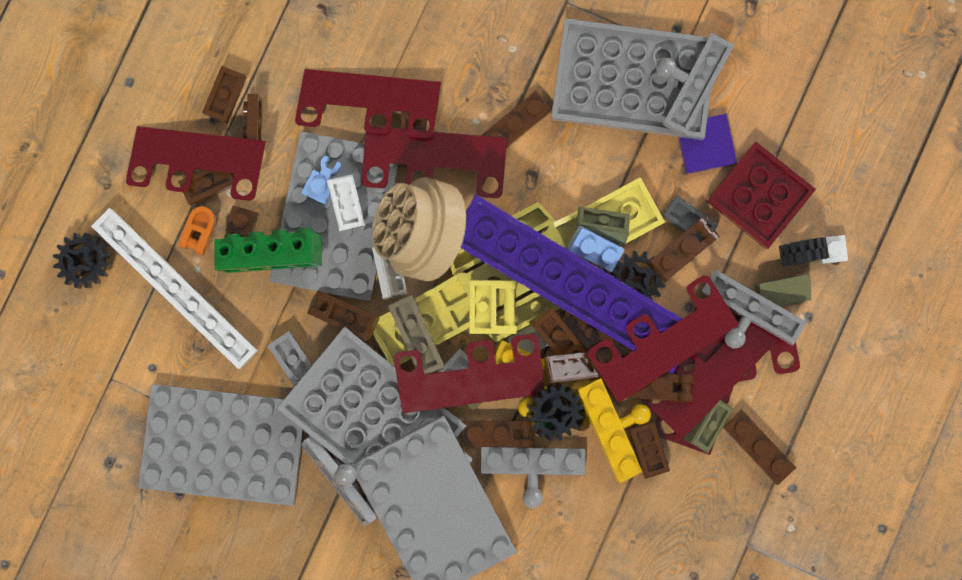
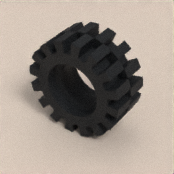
[778,237,830,267]

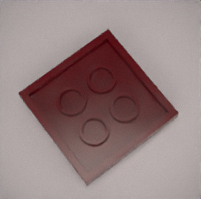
[706,141,816,250]

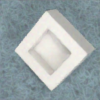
[819,235,848,264]

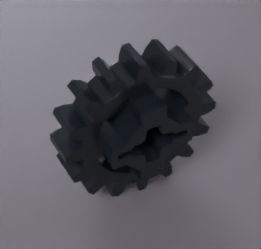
[53,233,112,289]
[610,250,665,301]
[526,383,584,441]

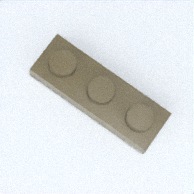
[388,295,445,375]

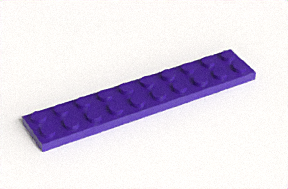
[460,194,682,374]

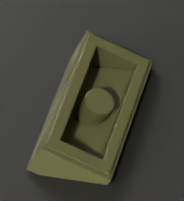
[575,206,630,245]
[755,274,811,306]
[683,400,733,453]

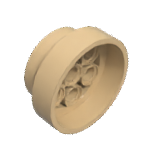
[372,178,466,281]

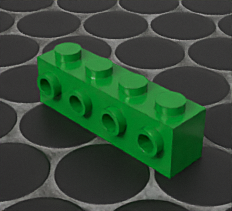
[214,228,322,274]

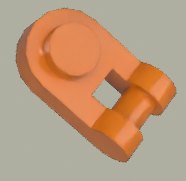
[179,206,216,255]

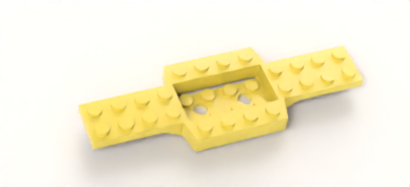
[373,177,665,367]

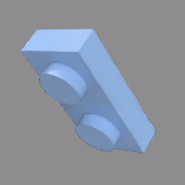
[566,225,625,272]

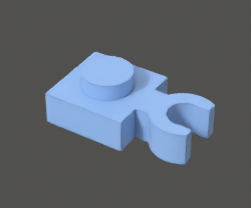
[301,156,341,205]

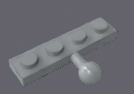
[656,33,734,136]
[702,270,807,349]
[267,331,312,387]
[301,436,377,527]
[481,447,585,509]

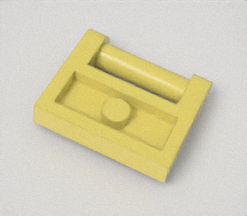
[469,280,517,334]

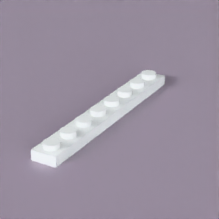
[91,208,258,369]

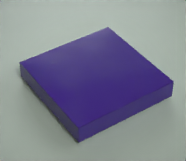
[678,114,737,175]

